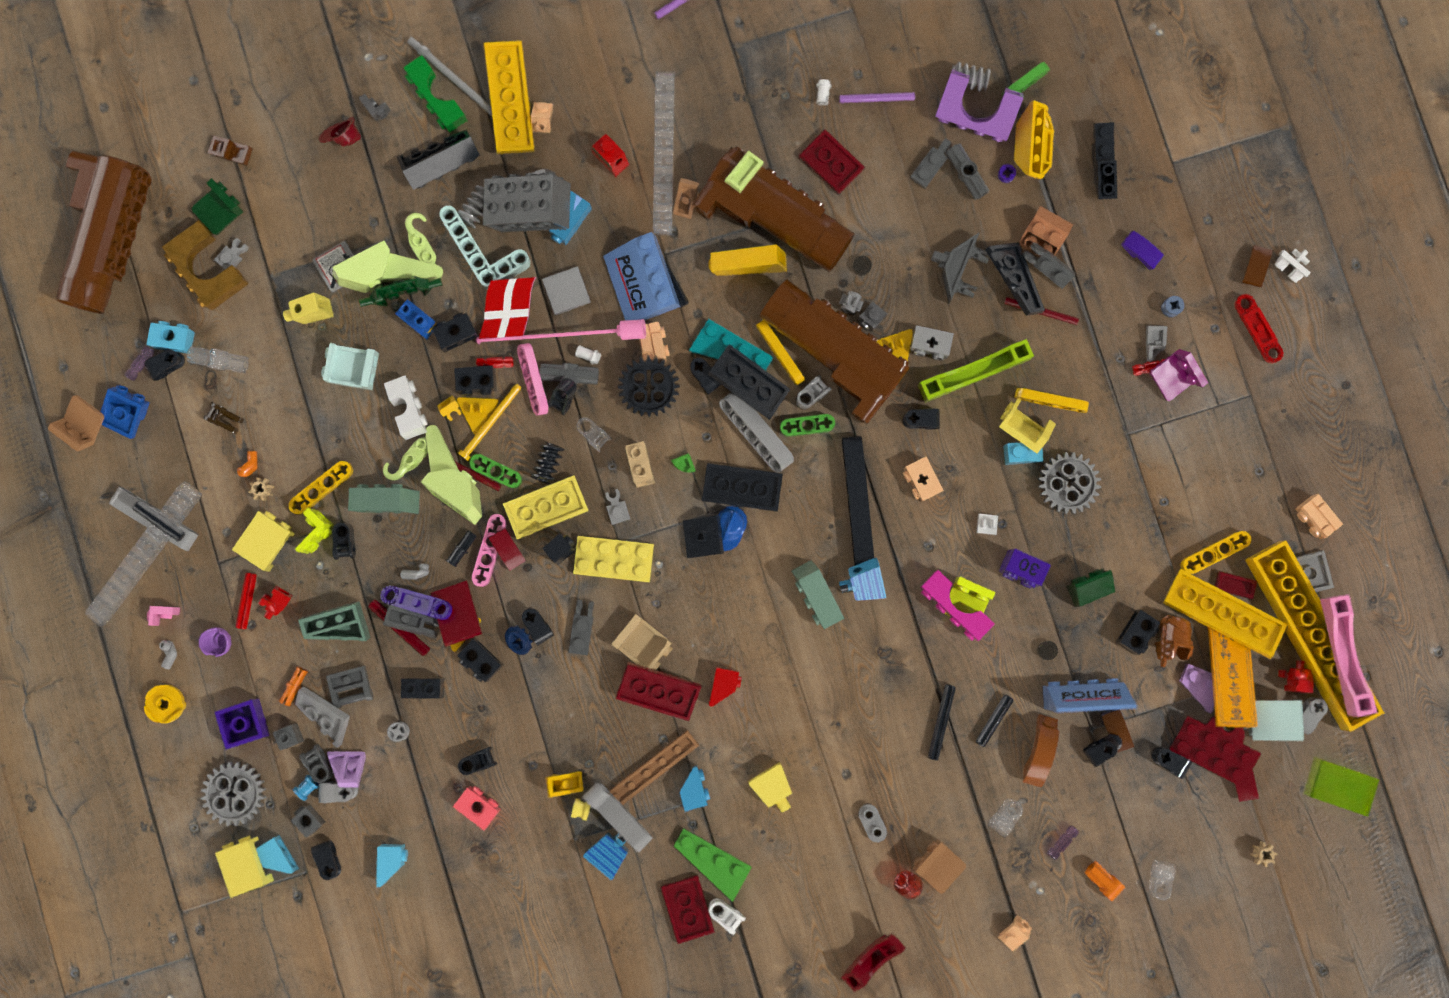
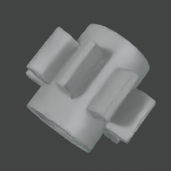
[839,291,863,314]

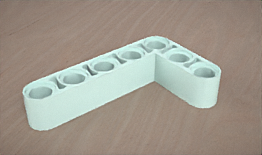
[440,206,531,290]

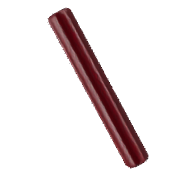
[368,600,430,656]

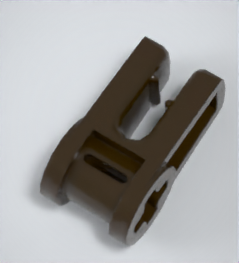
[203,402,245,434]

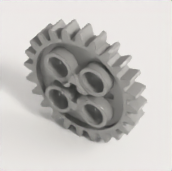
[1038,452,1101,514]
[201,762,266,826]

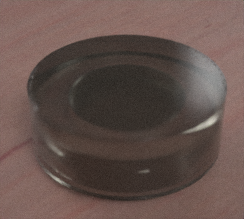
[853,256,872,276]
[1037,641,1058,660]

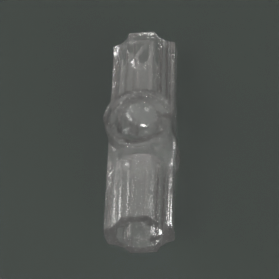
[187,346,249,373]

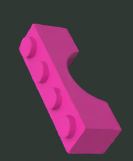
[920,570,995,641]

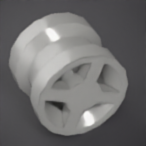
[387,721,410,742]

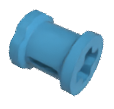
[293,775,319,801]

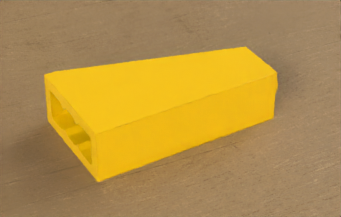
[708,244,787,276]

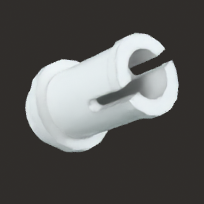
[816,79,831,105]
[575,345,601,365]

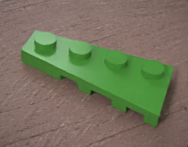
[674,828,752,902]

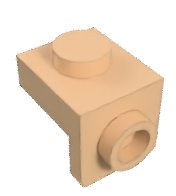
[531,102,553,133]
[998,915,1032,951]

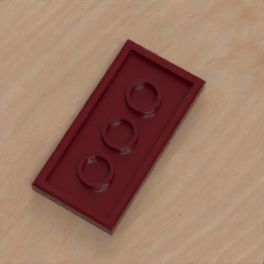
[615,662,702,721]

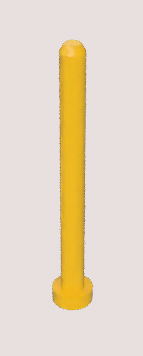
[458,384,521,461]

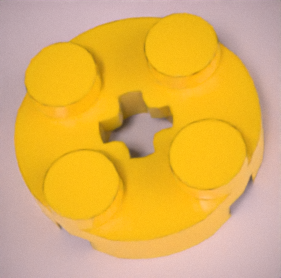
[144,684,186,724]

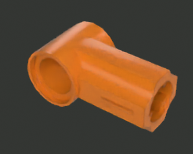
[1084,861,1125,901]

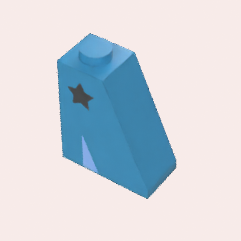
[549,190,592,245]

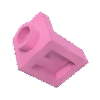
[147,606,180,626]

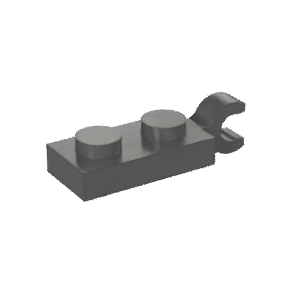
[910,138,952,189]

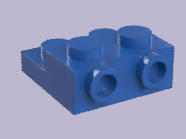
[101,385,150,439]

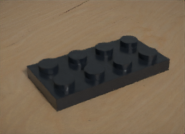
[708,344,790,420]
[702,463,783,512]

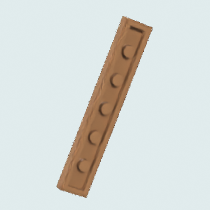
[609,730,699,805]

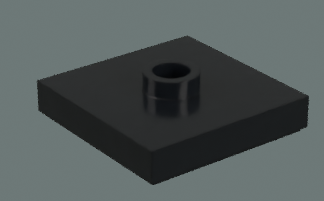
[683,515,724,558]

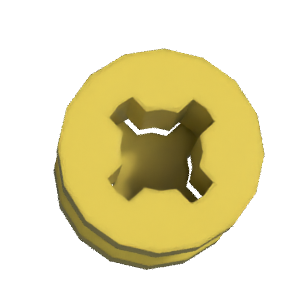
[571,798,591,821]

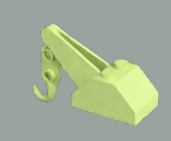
[332,213,443,293]
[383,425,482,525]

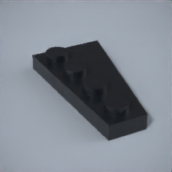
[985,242,1045,316]

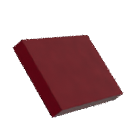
[799,129,865,195]
[430,580,483,647]
[661,875,715,944]

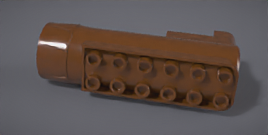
[692,146,855,272]
[55,151,152,314]
[759,279,910,425]

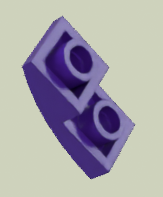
[1121,230,1164,270]

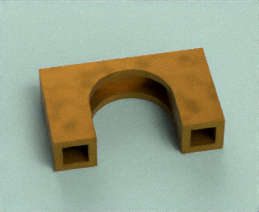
[162,220,249,310]

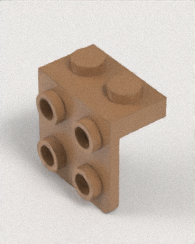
[48,395,104,452]
[912,839,966,894]

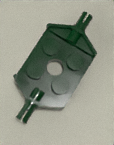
[359,275,443,307]

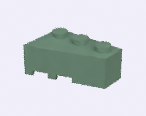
[348,484,420,514]
[791,560,845,629]
[298,601,371,641]

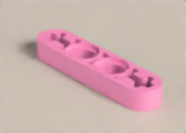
[517,343,548,416]
[472,514,507,587]

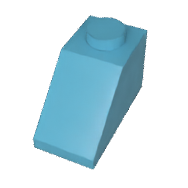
[1003,442,1044,465]
[256,835,299,874]
[376,844,408,887]

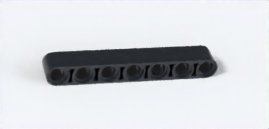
[842,436,874,565]

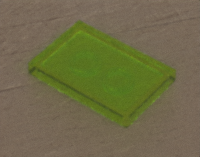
[1310,760,1379,817]

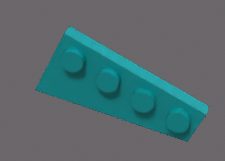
[689,319,773,371]

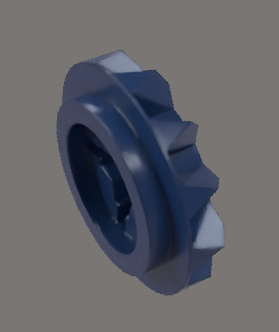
[505,625,533,655]

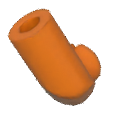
[237,451,258,477]

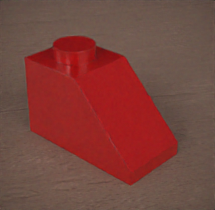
[709,667,742,707]

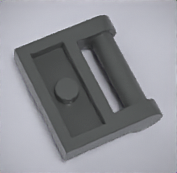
[326,666,374,709]

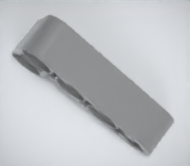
[583,782,653,852]

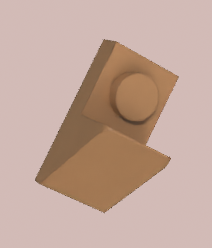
[673,178,700,219]

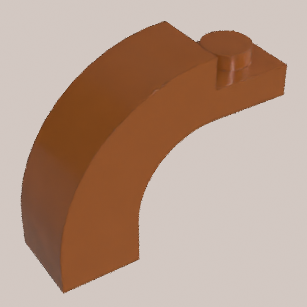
[1023,714,1059,788]

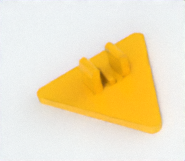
[877,329,913,361]
[457,397,499,435]

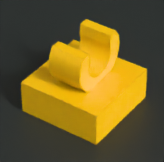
[437,395,461,421]

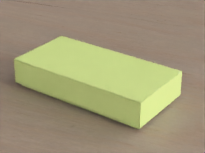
[725,150,764,193]

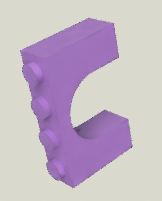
[935,69,1024,142]

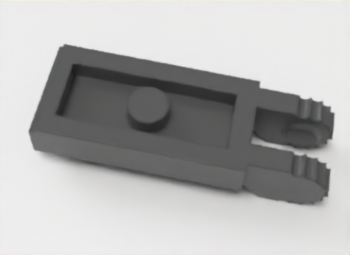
[1023,243,1076,289]
[568,599,594,656]
[383,605,439,638]

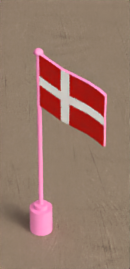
[475,277,646,344]

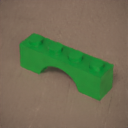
[403,55,468,133]

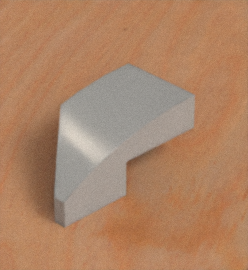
[1146,326,1167,362]

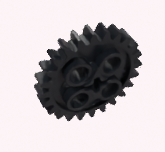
[618,355,680,417]

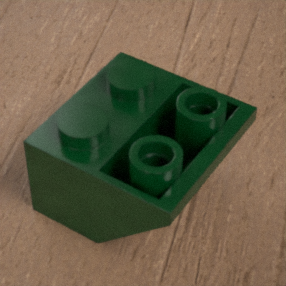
[1066,568,1115,607]

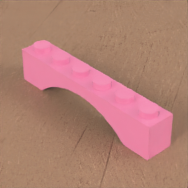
[1320,595,1377,717]

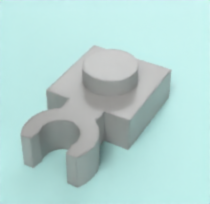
[214,238,249,269]
[605,489,630,525]

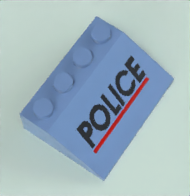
[603,232,680,321]
[1043,679,1137,712]

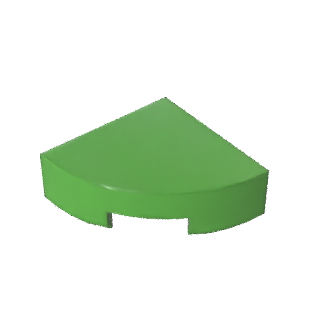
[671,453,696,473]

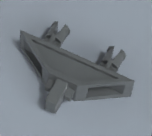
[931,232,989,304]

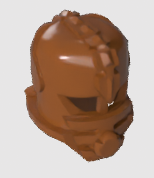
[1154,615,1194,667]

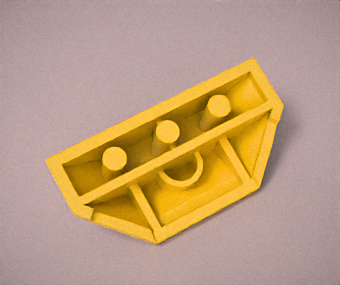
[1014,100,1054,179]

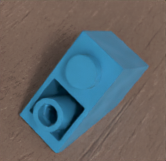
[680,765,710,811]

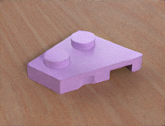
[1179,664,1214,713]
[327,751,366,787]

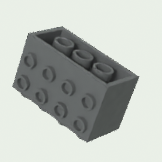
[483,172,571,232]

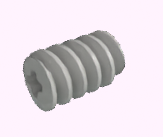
[951,62,990,92]
[458,185,484,229]

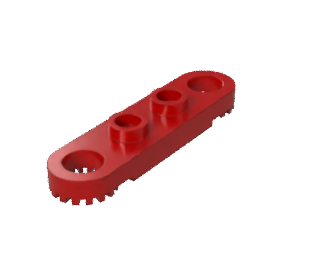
[1234,294,1284,364]

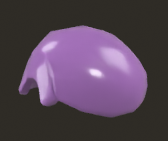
[198,627,232,657]

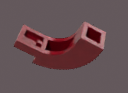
[841,933,906,992]

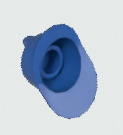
[718,506,747,551]

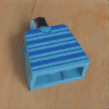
[839,558,886,601]
[583,832,629,880]

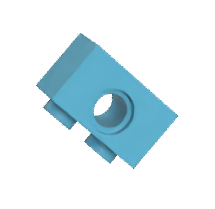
[146,321,195,354]

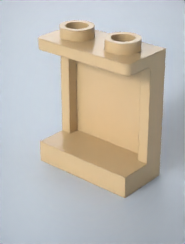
[625,441,655,488]
[611,614,673,670]

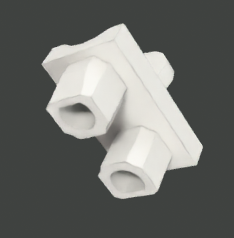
[1274,249,1311,283]

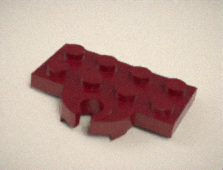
[1169,715,1261,788]

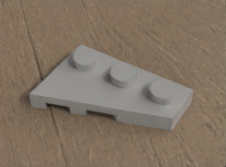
[295,687,350,748]

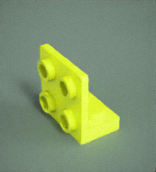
[295,508,334,554]
[944,577,996,616]

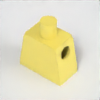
[283,293,334,324]
[748,762,792,813]

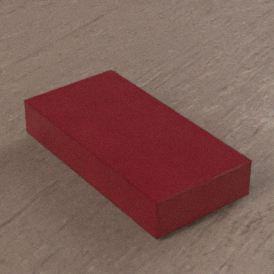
[1214,571,1257,600]

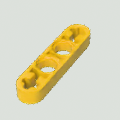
[756,320,805,386]
[1014,388,1089,413]
[288,461,353,515]
[1180,531,1251,574]

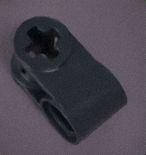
[144,349,185,381]
[690,358,721,395]
[548,378,577,416]
[902,409,940,430]
[332,522,356,560]
[522,608,554,646]
[1083,734,1122,767]
[458,746,498,775]
[1151,747,1192,779]
[311,840,342,880]

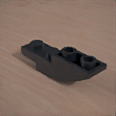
[1092,122,1117,200]

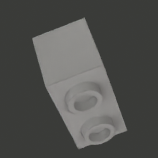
[910,325,954,361]

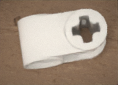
[709,898,746,935]

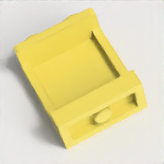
[999,398,1056,453]
[232,511,295,572]
[215,835,274,898]

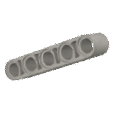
[719,392,794,473]
[109,486,199,551]

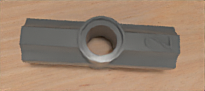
[946,143,989,200]
[540,363,599,385]

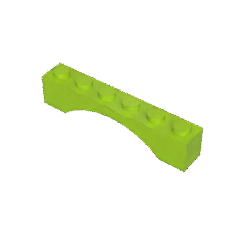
[918,339,1034,403]

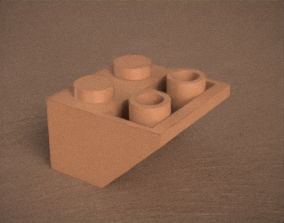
[1019,206,1073,257]

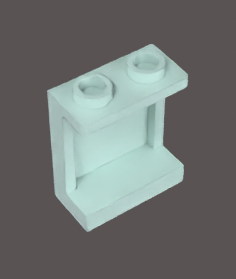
[321,343,379,390]
[1249,700,1304,741]

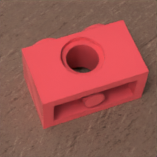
[453,786,501,830]

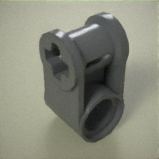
[299,744,334,782]

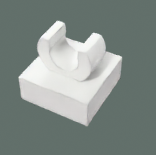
[976,514,998,535]

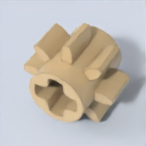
[248,477,274,501]
[1250,841,1278,867]

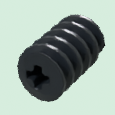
[530,442,565,484]

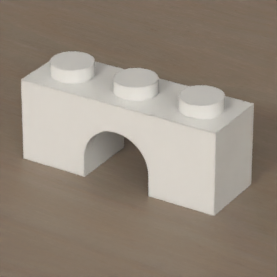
[384,376,428,440]

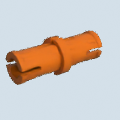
[279,666,308,707]

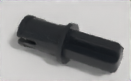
[446,530,477,567]

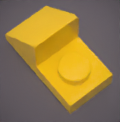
[546,772,584,797]

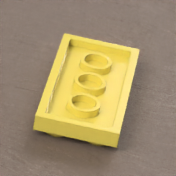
[503,475,589,540]
[573,536,654,583]

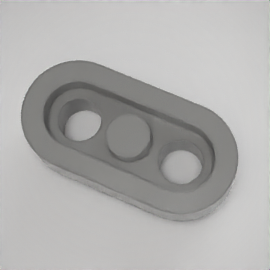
[858,804,887,842]

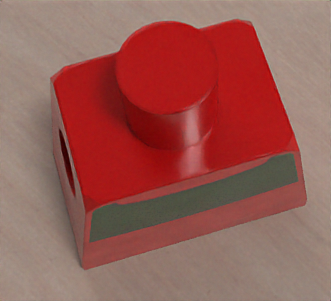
[591,134,629,177]

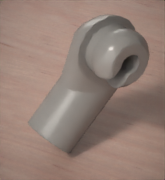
[400,564,430,580]
[159,640,177,670]

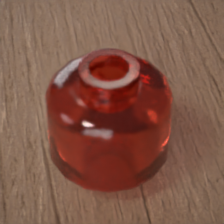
[894,870,923,899]

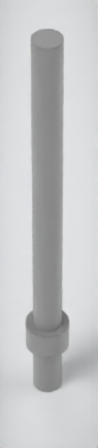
[408,37,492,115]

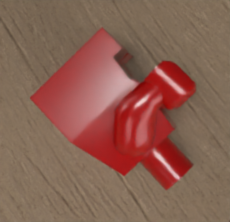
[258,585,293,620]
[1278,660,1314,693]

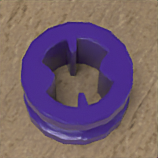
[998,164,1016,183]

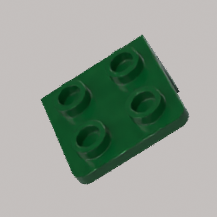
[191,178,244,235]

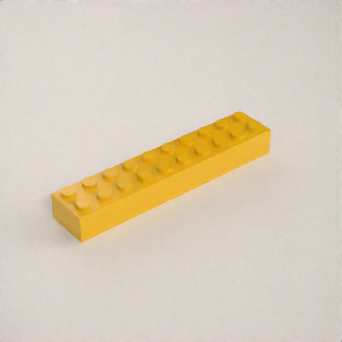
[1245,540,1384,732]

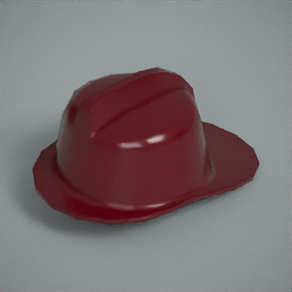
[319,117,361,147]

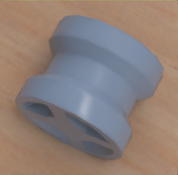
[1161,296,1184,318]

